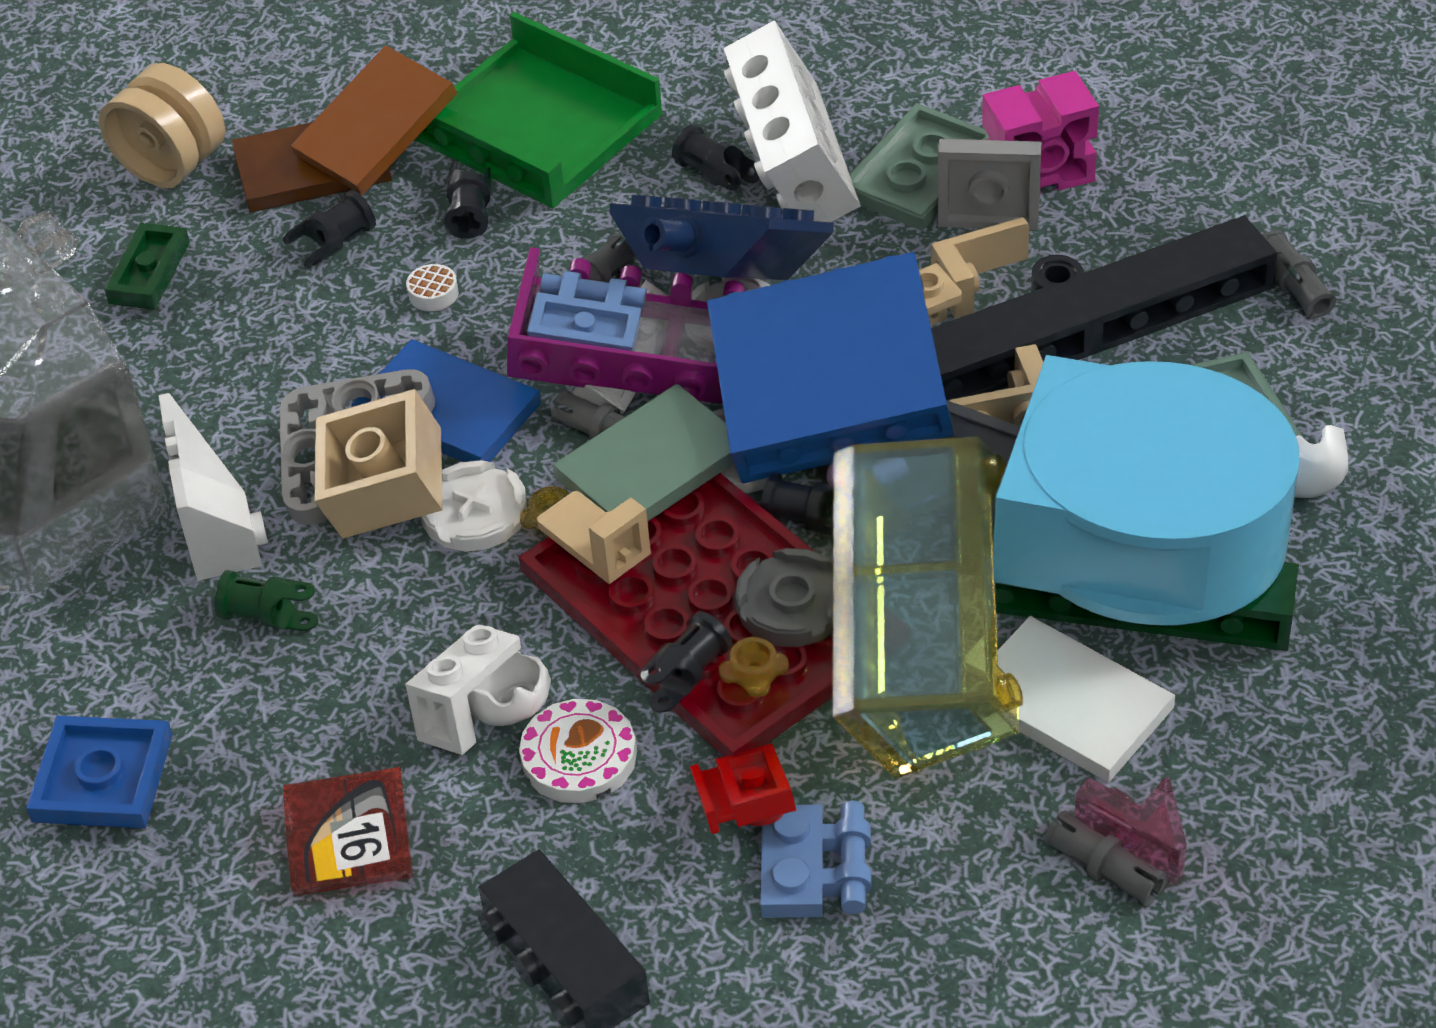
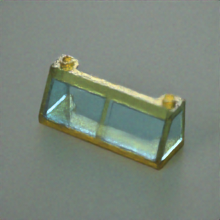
[833,437,1023,778]

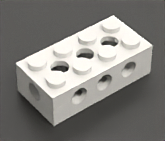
[724,20,860,222]

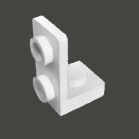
[405,625,521,755]

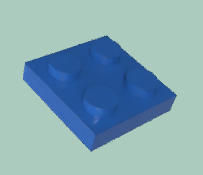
[26,715,173,829]

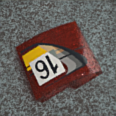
[283,767,414,896]

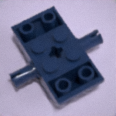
[609,194,834,280]

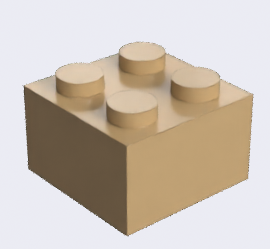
[315,389,443,539]

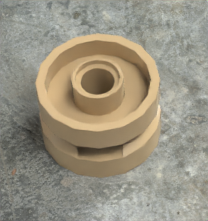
[98,63,226,188]

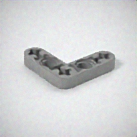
[280,369,436,525]

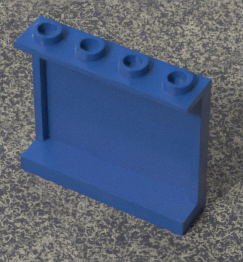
[707,252,955,484]

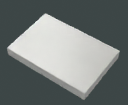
[963,616,1175,783]

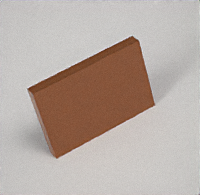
[291,45,457,196]

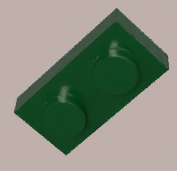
[104,222,190,310]

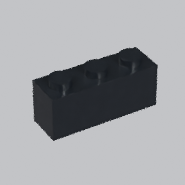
[478,849,650,1028]

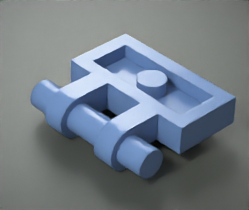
[527,271,647,351]
[761,801,872,918]

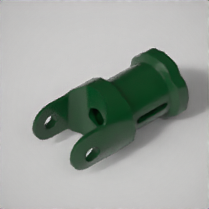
[215,570,319,631]

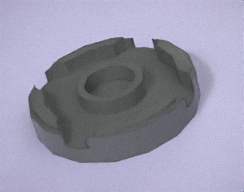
[735,548,849,647]

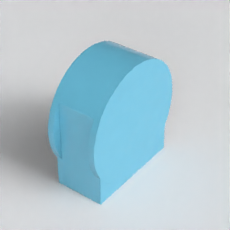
[992,355,1300,625]

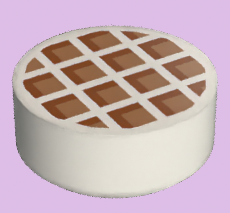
[406,264,459,312]

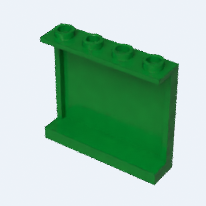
[415,12,662,209]

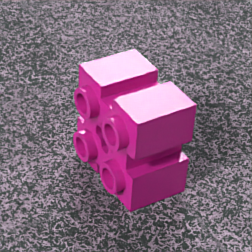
[982,70,1099,196]

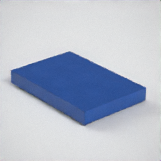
[351,339,541,462]

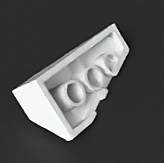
[159,393,268,581]

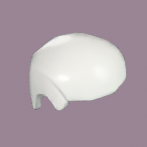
[1294,425,1348,498]
[467,651,551,726]

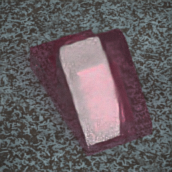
[1074,776,1187,886]

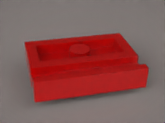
[690,743,797,835]

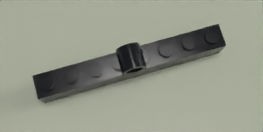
[931,215,1277,401]

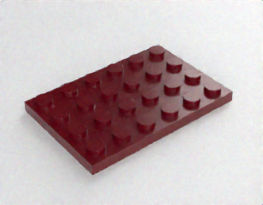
[518,473,908,757]

